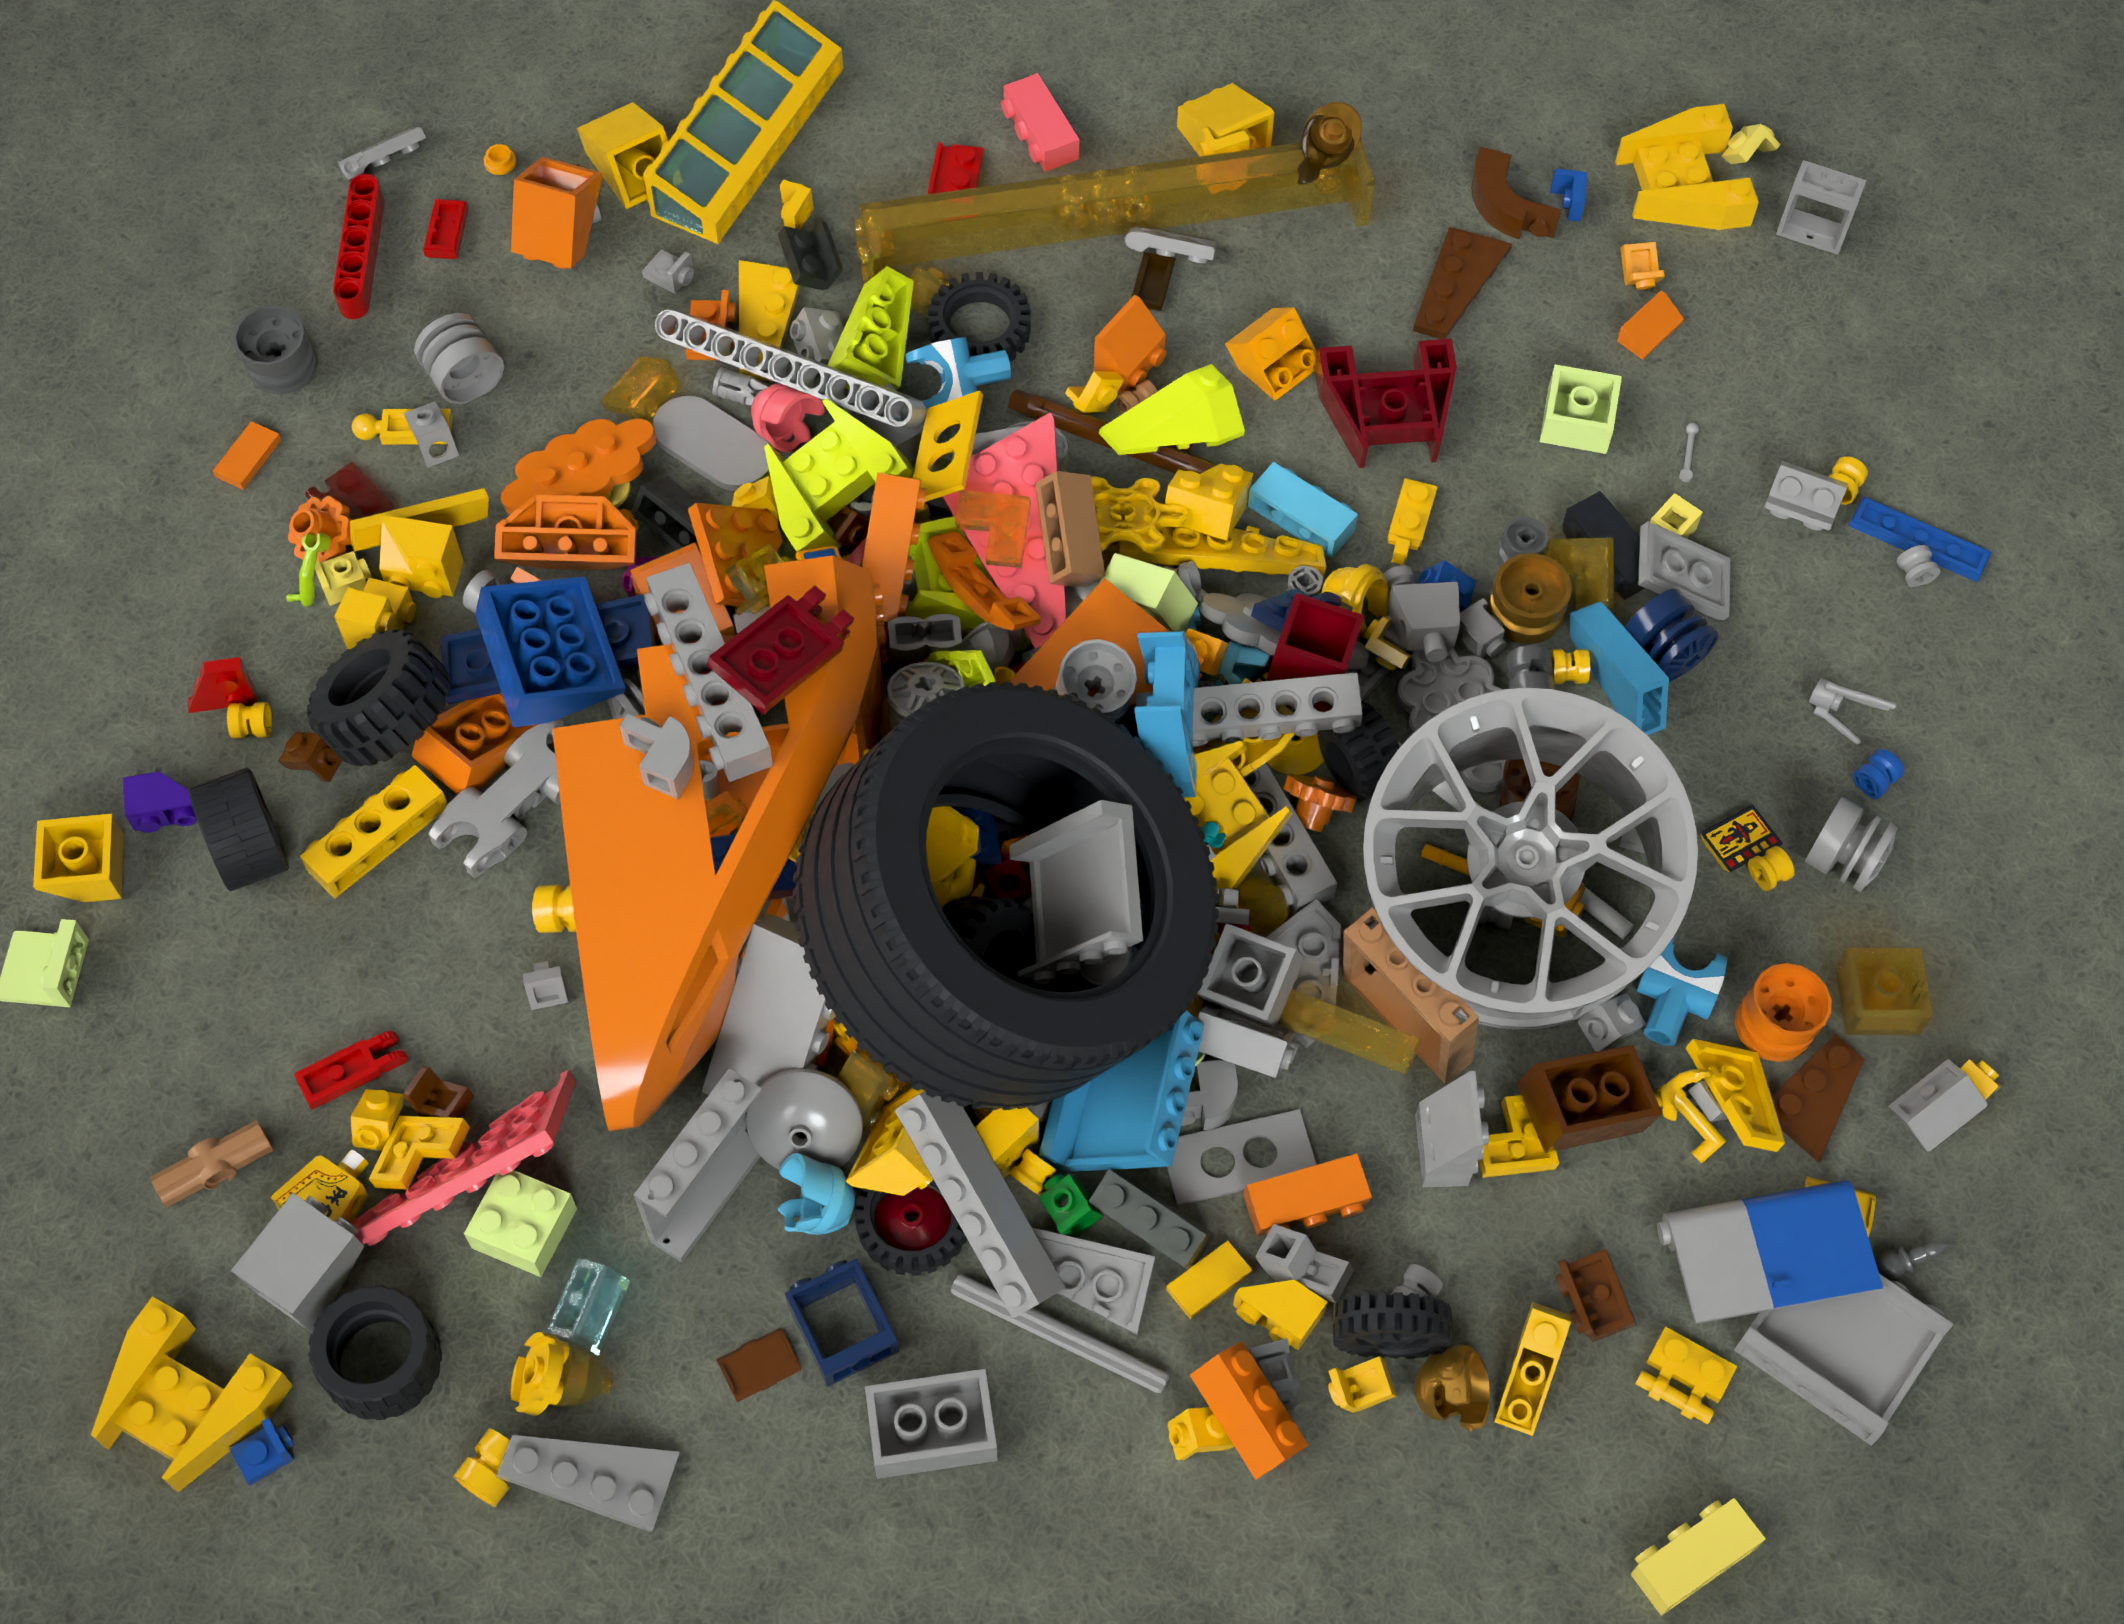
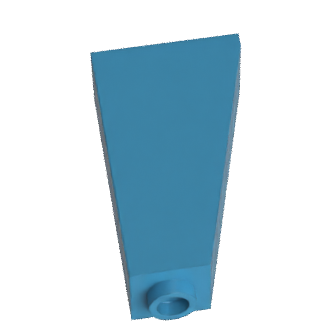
[1570,601,1669,735]

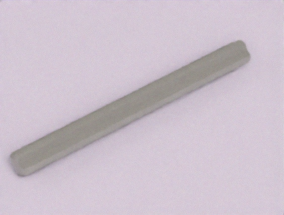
[951,1274,1169,1393]

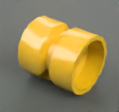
[532,884,576,933]
[453,1428,510,1507]

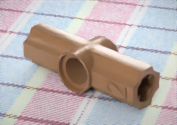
[150,1120,274,1208]

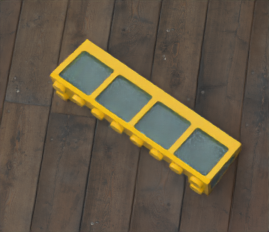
[643,0,844,244]

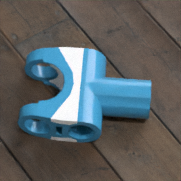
[905,337,1011,412]
[1636,935,1728,1046]

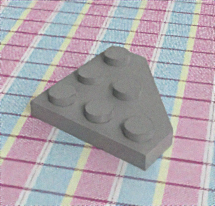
[1265,899,1341,1048]

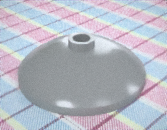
[746,1069,863,1170]

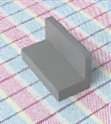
[1888,1059,1988,1151]

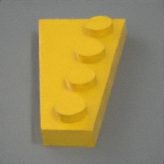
[739,260,800,381]

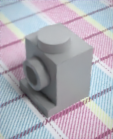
[1457,598,1507,658]

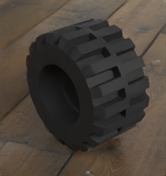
[1317,701,1400,801]

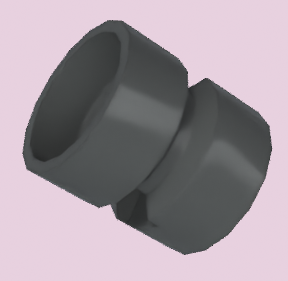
[1497,517,1549,567]
[1506,645,1555,690]

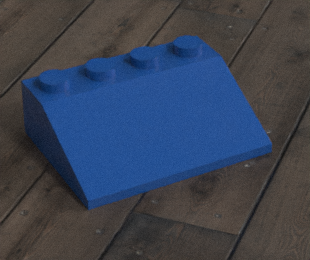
[475,576,626,727]

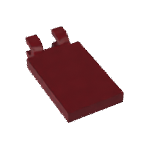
[707,585,854,714]

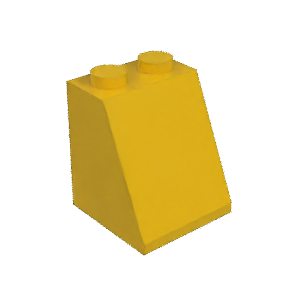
[1177,83,1275,164]
[577,102,683,209]

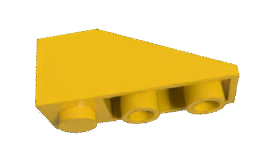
[1494,1302,1571,1436]

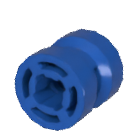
[1852,749,1905,799]

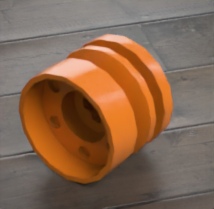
[1735,963,1832,1062]

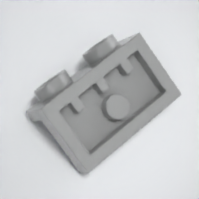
[1764,461,1848,531]

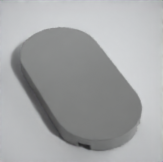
[653,396,770,491]

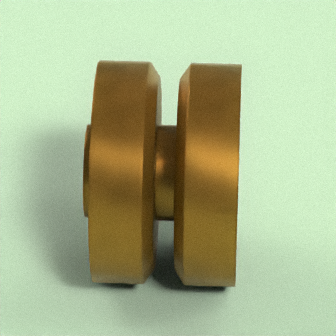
[1488,553,1572,644]

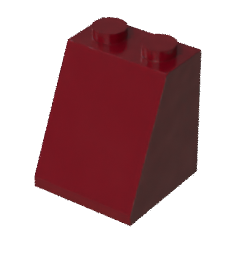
[1266,593,1365,712]

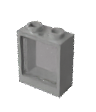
[1198,1003,1299,1078]

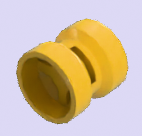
[1828,456,1868,505]
[1550,649,1590,684]
[227,702,272,739]

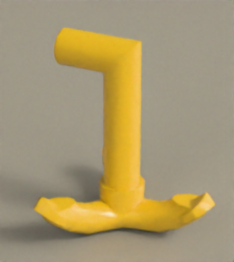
[1654,1069,1727,1164]

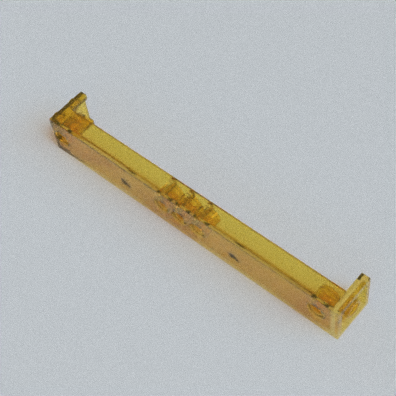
[854,137,1375,284]

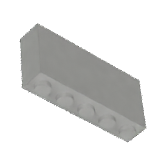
[702,913,835,1113]

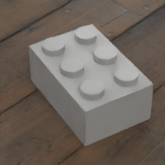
[865,1369,998,1479]

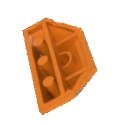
[494,494,637,570]

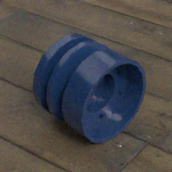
[1625,589,1719,682]

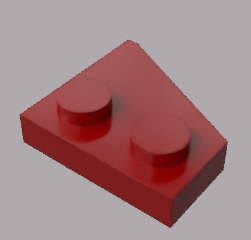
[187,657,257,713]

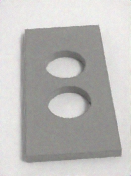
[1166,1109,1317,1206]

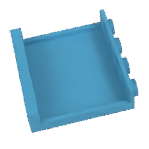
[1038,1010,1204,1172]

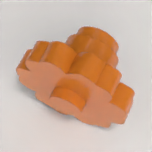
[288,496,352,563]
[1283,773,1357,832]

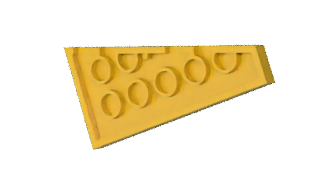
[1116,500,1326,578]

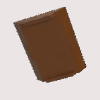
[716,1327,802,1402]

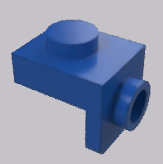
[1417,560,1476,612]

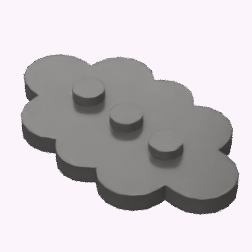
[1200,593,1370,670]
[1396,647,1506,793]

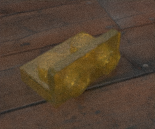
[600,356,682,422]
[725,543,783,616]

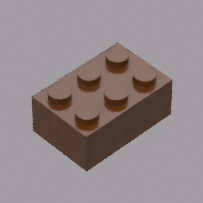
[1517,1045,1663,1153]

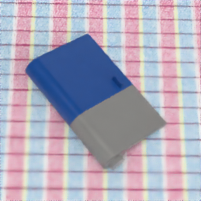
[1657,1180,1883,1324]

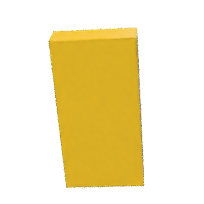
[1166,1240,1252,1320]

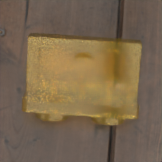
[1236,875,1292,938]

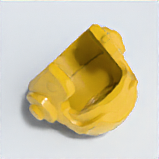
[1321,564,1389,638]

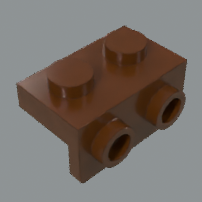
[1556,1249,1637,1342]

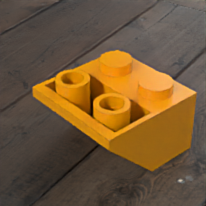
[1225,307,1318,401]

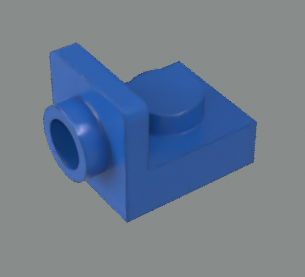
[1550,169,1587,221]
[229,1417,295,1486]

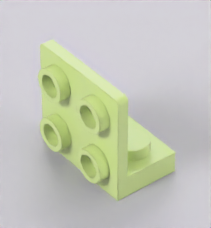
[0,919,89,1007]

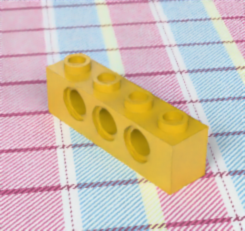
[300,765,448,899]

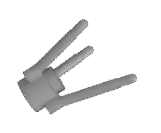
[1809,677,1897,744]

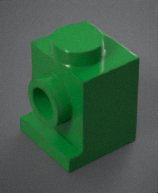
[1039,1174,1104,1238]

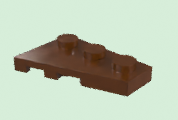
[1772,1034,1865,1162]

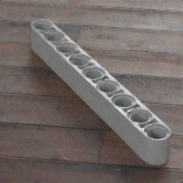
[655,309,926,429]

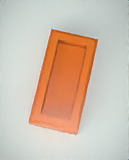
[213,421,282,490]

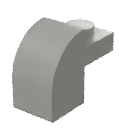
[620,714,694,799]
[1181,1060,1238,1131]
[1255,1224,1354,1303]

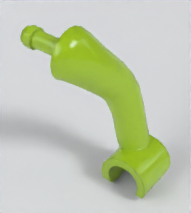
[286,533,331,607]

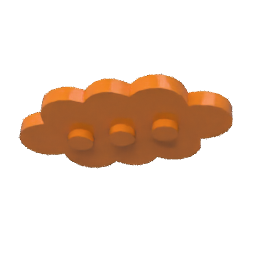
[500,418,657,515]

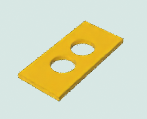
[913,390,983,502]

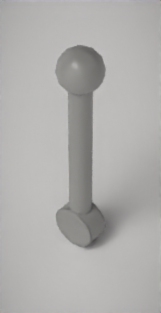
[1679,422,1699,482]

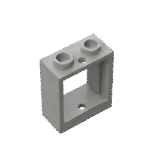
[1776,160,1867,255]

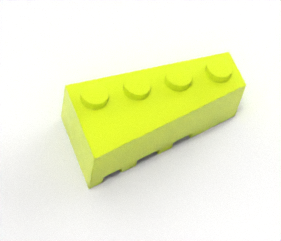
[828,266,914,390]

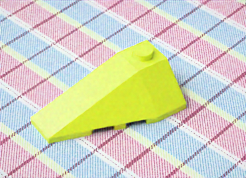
[1099,364,1245,455]

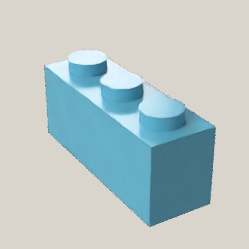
[1248,462,1358,559]

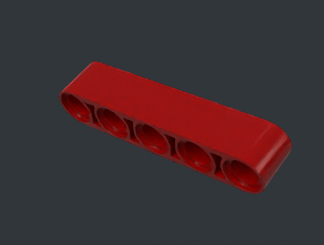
[333,174,384,320]

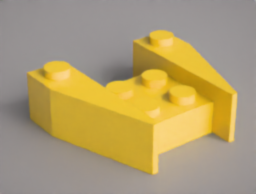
[1615,104,1759,230]
[1183,741,1293,893]
[91,1296,293,1492]

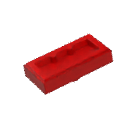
[423,199,469,259]

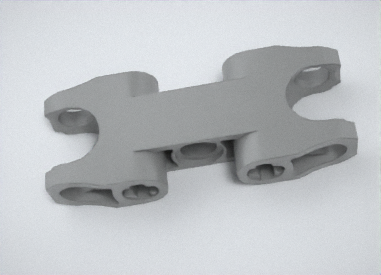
[428,718,564,878]

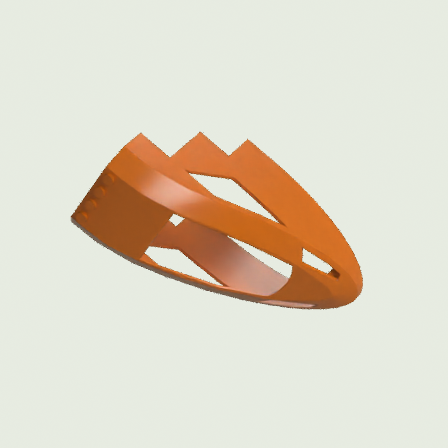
[552,555,888,1132]

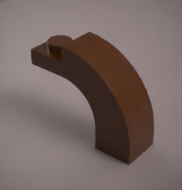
[1471,147,1562,239]

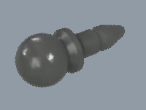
[1875,1241,1948,1281]

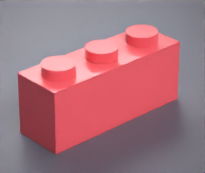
[1001,73,1079,172]

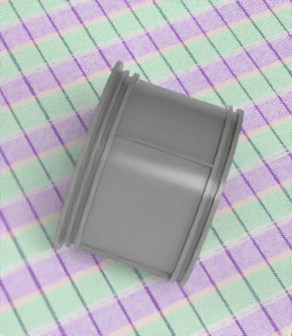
[1363,688,1698,1030]

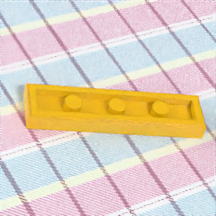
[350,488,489,552]

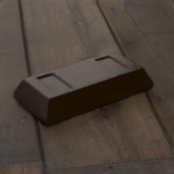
[1131,252,1176,312]

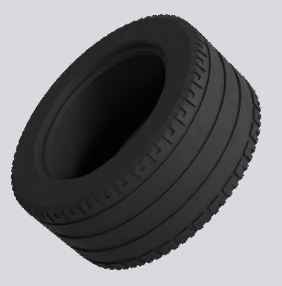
[793,682,1219,1110]

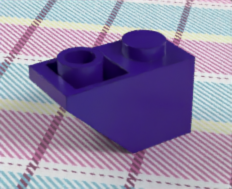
[123,771,197,833]

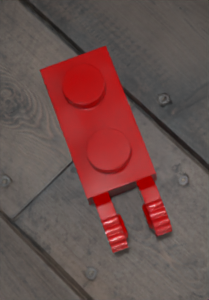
[294,1030,408,1110]

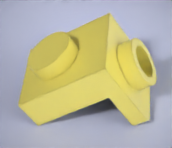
[1722,124,1781,164]

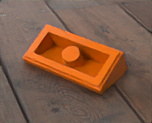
[1617,290,1684,360]

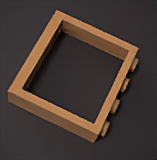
[1343,907,1479,1084]

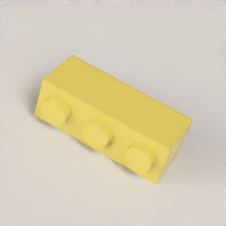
[1631,1498,1766,1616]

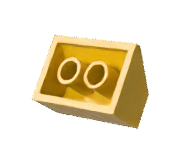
[846,1088,964,1196]

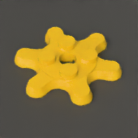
[1091,476,1188,553]

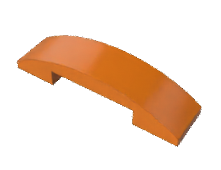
[928,531,1042,630]

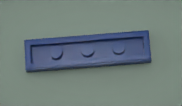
[1849,496,1992,582]

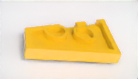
[1686,1039,1785,1152]

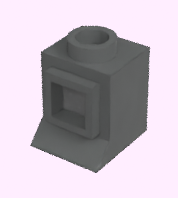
[1249,1338,1301,1406]

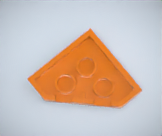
[688,503,783,606]

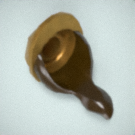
[1297,101,1363,185]

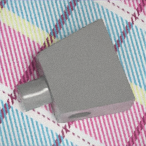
[1387,582,1460,662]

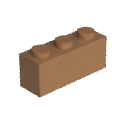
[1035,471,1105,587]

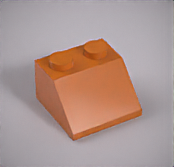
[1094,294,1167,394]

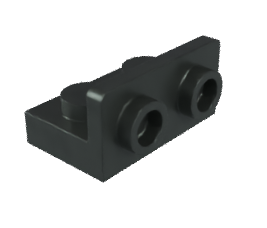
[777,221,843,290]

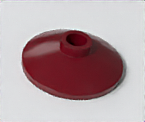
[875,1187,951,1251]

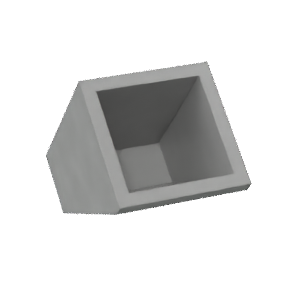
[231,1193,364,1333]

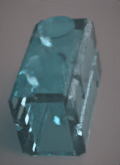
[546,1258,630,1355]

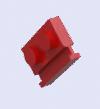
[927,142,984,204]

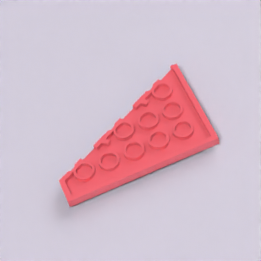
[941,413,1067,652]
[351,1069,576,1246]

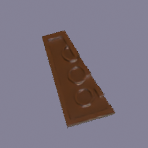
[1413,227,1512,339]

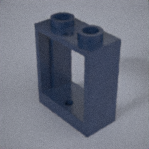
[785,1258,899,1387]

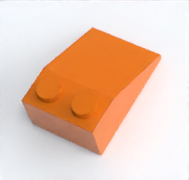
[411,693,538,795]

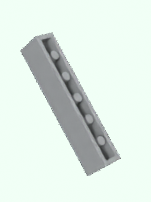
[895,1091,1066,1319]

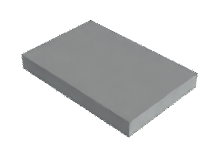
[1638,521,1731,620]

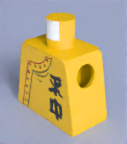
[271,1150,369,1224]

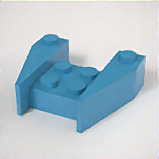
[1135,631,1200,797]

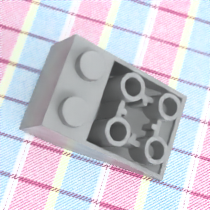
[1415,1071,1489,1187]

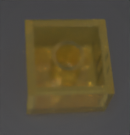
[1836,948,1933,1035]

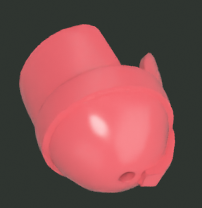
[751,383,825,454]

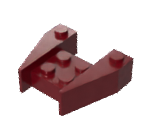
[1315,338,1457,468]

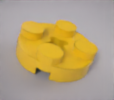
[511,1332,569,1416]

